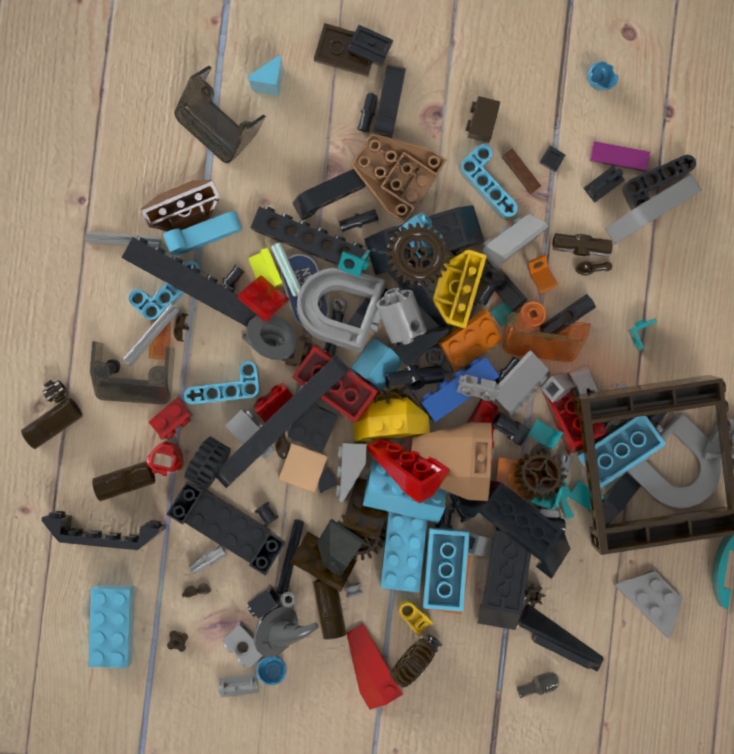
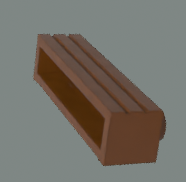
[502,148,541,195]

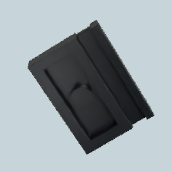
[347,24,394,67]

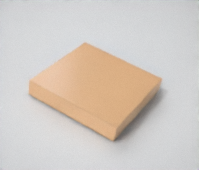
[279,443,328,492]

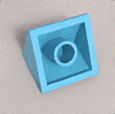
[247,55,284,96]
[351,338,403,390]

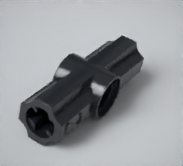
[539,294,596,340]
[384,365,444,390]

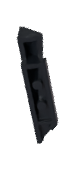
[387,268,452,337]
[518,604,604,672]

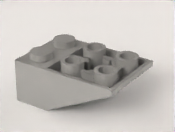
[336,442,367,503]

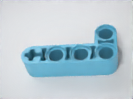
[460,144,518,220]
[163,211,243,256]
[128,261,202,321]
[184,361,261,404]

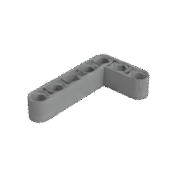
[605,174,702,244]

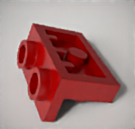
[253,383,293,423]
[149,397,193,440]

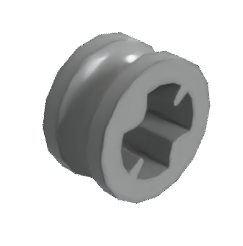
[344,583,363,598]

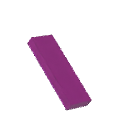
[590,141,650,172]

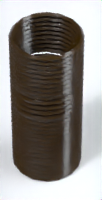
[21,397,83,449]
[92,461,156,502]
[312,579,347,640]

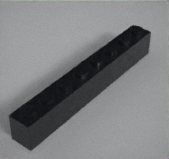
[121,235,257,327]

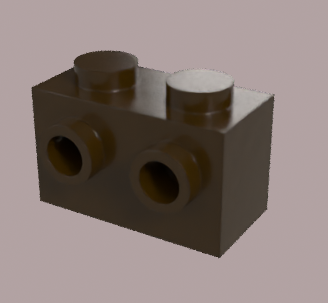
[465,96,501,143]

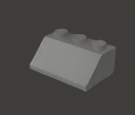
[481,214,549,269]
[494,350,550,416]

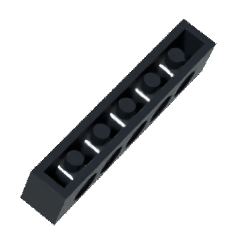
[250,206,366,268]

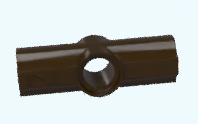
[552,233,613,257]

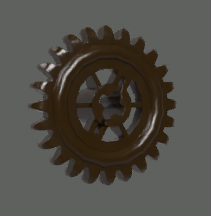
[385,222,451,288]

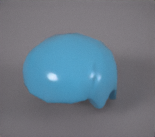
[587,61,618,91]
[256,656,287,685]

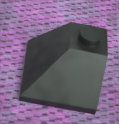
[317,518,364,576]

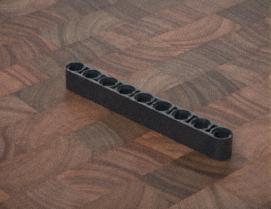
[215,355,350,488]

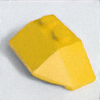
[432,249,487,329]
[353,397,430,443]

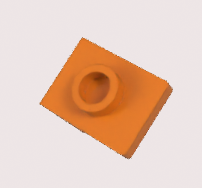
[528,254,558,293]

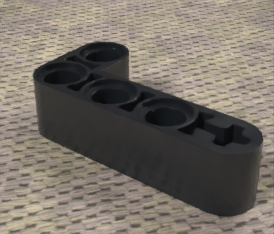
[373,64,406,138]
[622,154,696,211]
[292,169,366,220]

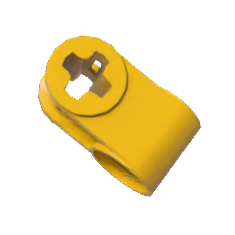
[398,599,434,636]

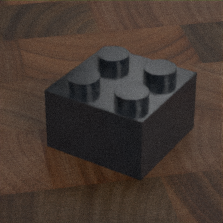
[287,405,339,452]

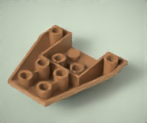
[351,133,447,224]
[412,422,492,501]

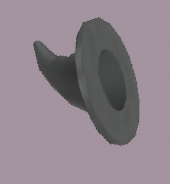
[242,315,297,360]
[254,606,318,657]

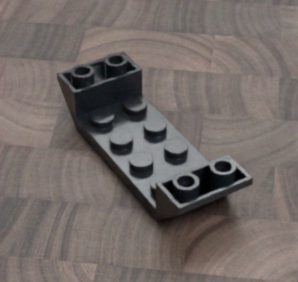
[364,205,485,275]
[458,480,571,578]
[166,481,286,576]
[41,511,166,550]
[477,525,531,630]

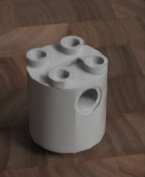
[376,288,427,345]

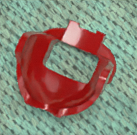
[146,441,184,476]

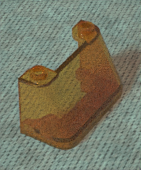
[502,312,591,362]

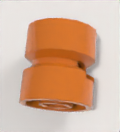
[517,301,546,328]

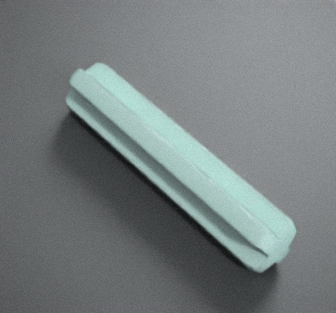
[271,243,301,297]

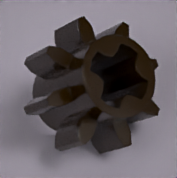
[42,379,67,403]
[524,582,546,608]

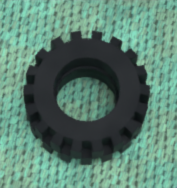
[184,436,231,490]

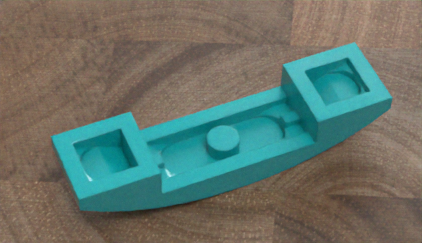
[712,535,734,609]

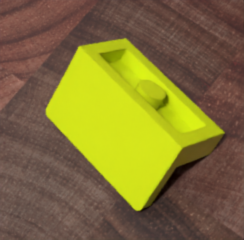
[248,247,283,288]

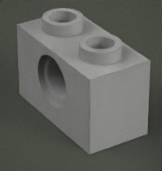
[222,621,263,668]

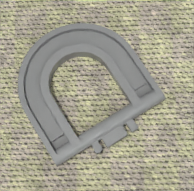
[297,268,387,352]
[626,412,721,508]

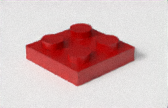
[237,275,290,322]

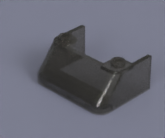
[174,65,266,163]
[90,341,175,405]

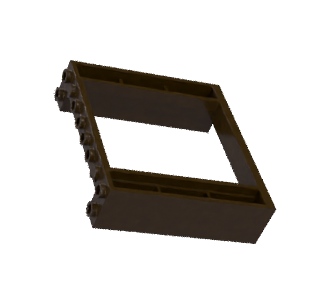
[572,375,734,555]

